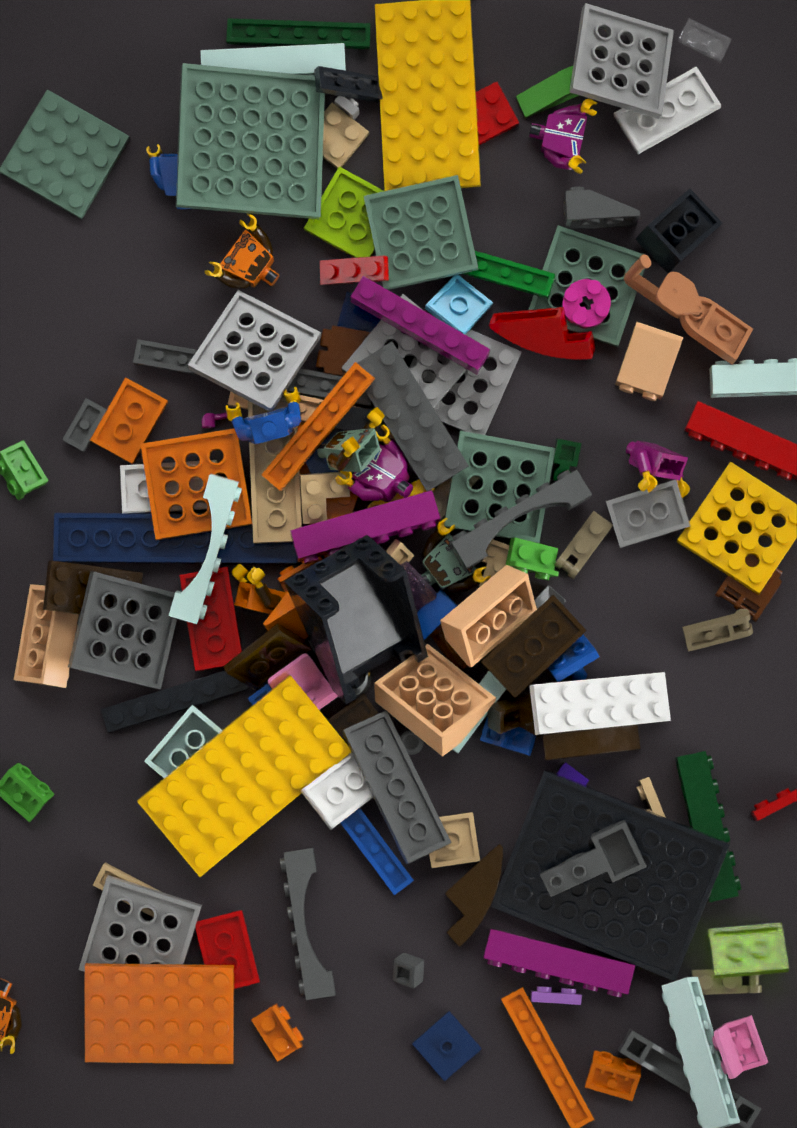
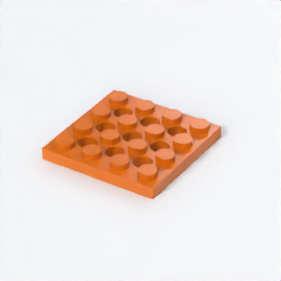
[141,428,253,540]

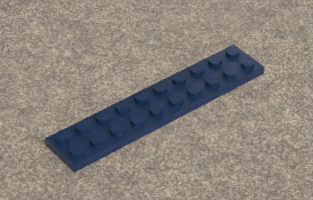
[53,513,297,564]

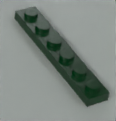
[226,18,371,49]

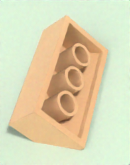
[440,565,537,667]
[14,584,79,688]

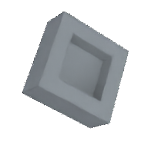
[334,96,359,120]

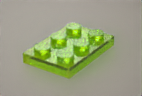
[708,922,789,978]

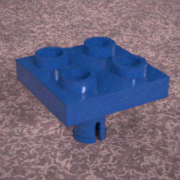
[547,635,600,682]

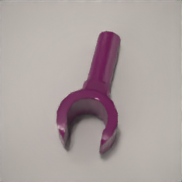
[202,412,228,428]

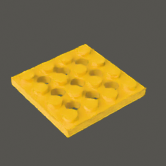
[677,462,797,595]

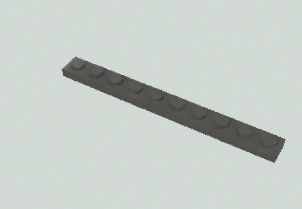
[133,339,372,407]

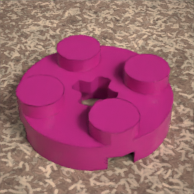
[562,279,611,329]

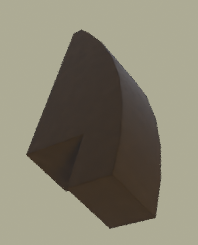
[488,694,545,737]
[542,725,641,760]
[445,844,503,947]

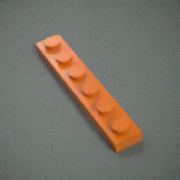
[261,362,375,491]
[501,987,594,1128]

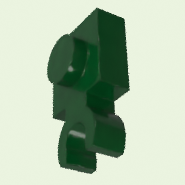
[552,438,582,480]

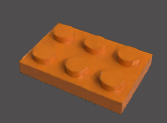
[90,377,168,464]

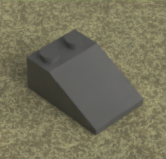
[563,187,640,230]

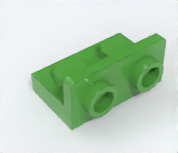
[0,440,48,500]
[505,537,559,580]
[0,763,55,822]

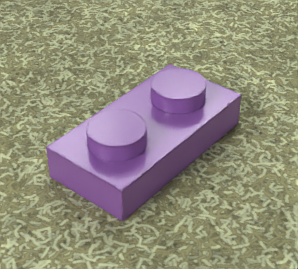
[531,986,582,1005]

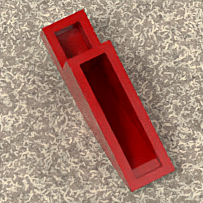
[489,307,595,359]

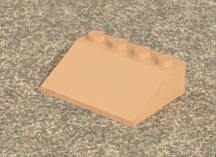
[374,644,496,757]

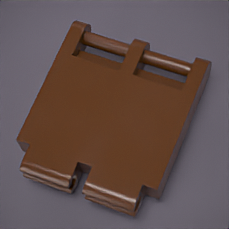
[316,325,371,376]
[715,554,783,622]

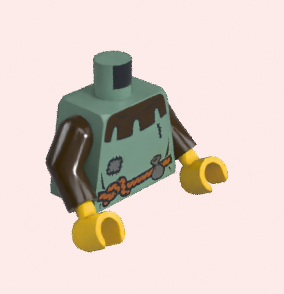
[317,407,385,473]
[416,518,491,592]

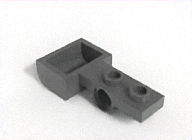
[540,820,647,897]

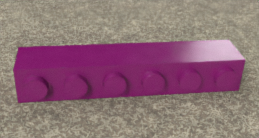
[351,276,490,375]
[290,490,440,564]
[483,928,635,998]

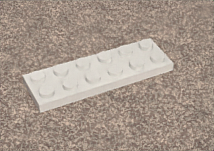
[530,672,671,735]

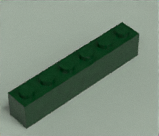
[675,751,741,902]

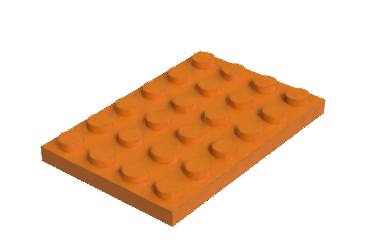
[85,963,234,1064]

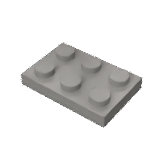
[606,480,691,548]

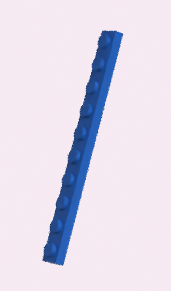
[248,684,414,895]

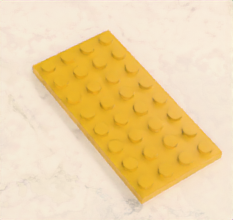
[375,0,481,191]
[137,675,351,877]

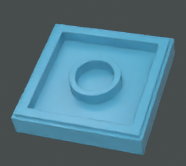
[425,275,493,334]

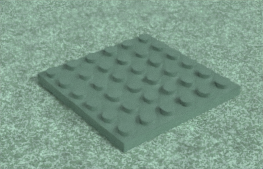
[176,63,325,219]

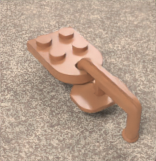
[624,254,753,365]

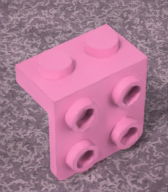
[268,653,338,710]
[712,1015,768,1079]

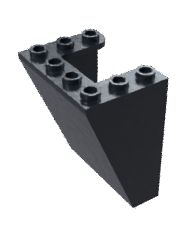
[284,535,428,704]

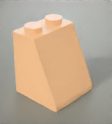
[615,322,683,401]

